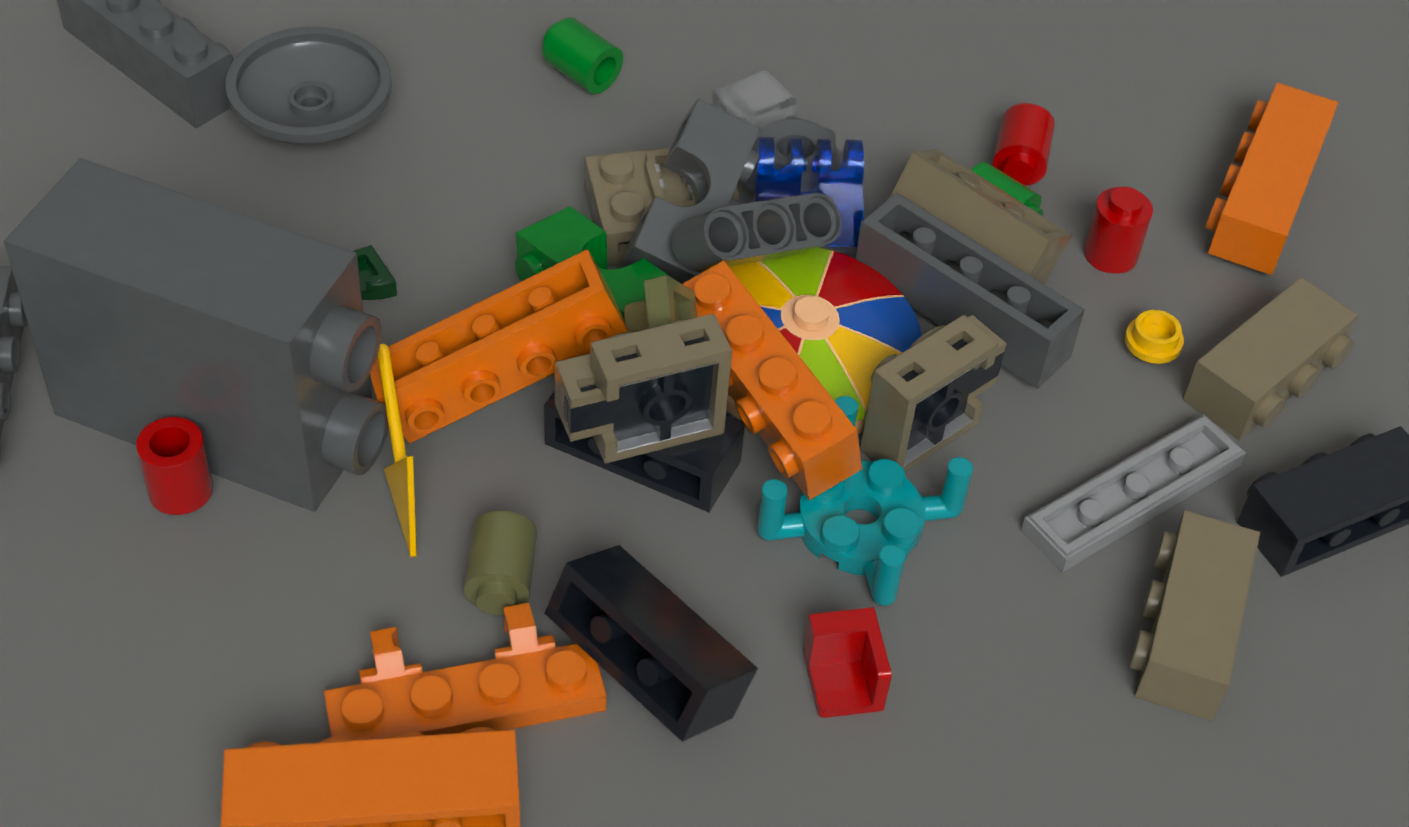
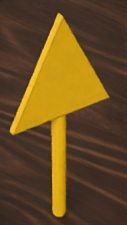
[377,344,417,558]

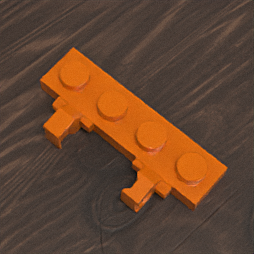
[324,603,607,740]

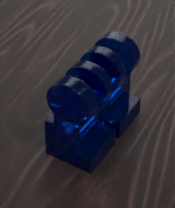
[753,137,864,247]

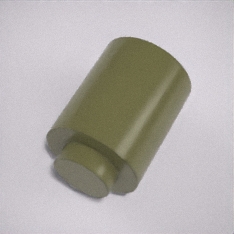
[464,510,537,616]

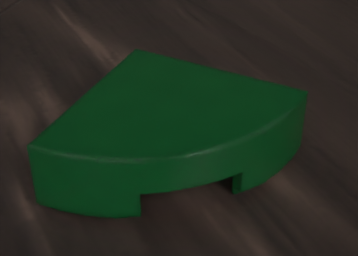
[352,245,397,300]

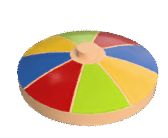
[726,247,922,434]

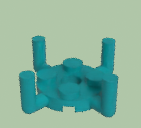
[757,396,973,606]

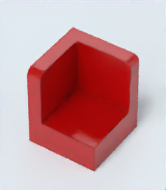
[803,607,892,718]

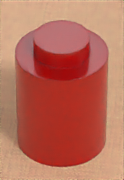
[993,103,1055,186]
[1083,186,1153,274]
[136,417,213,515]

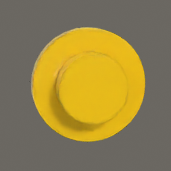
[1125,310,1184,364]

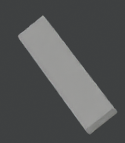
[1021,414,1246,573]

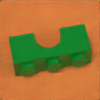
[515,206,673,321]

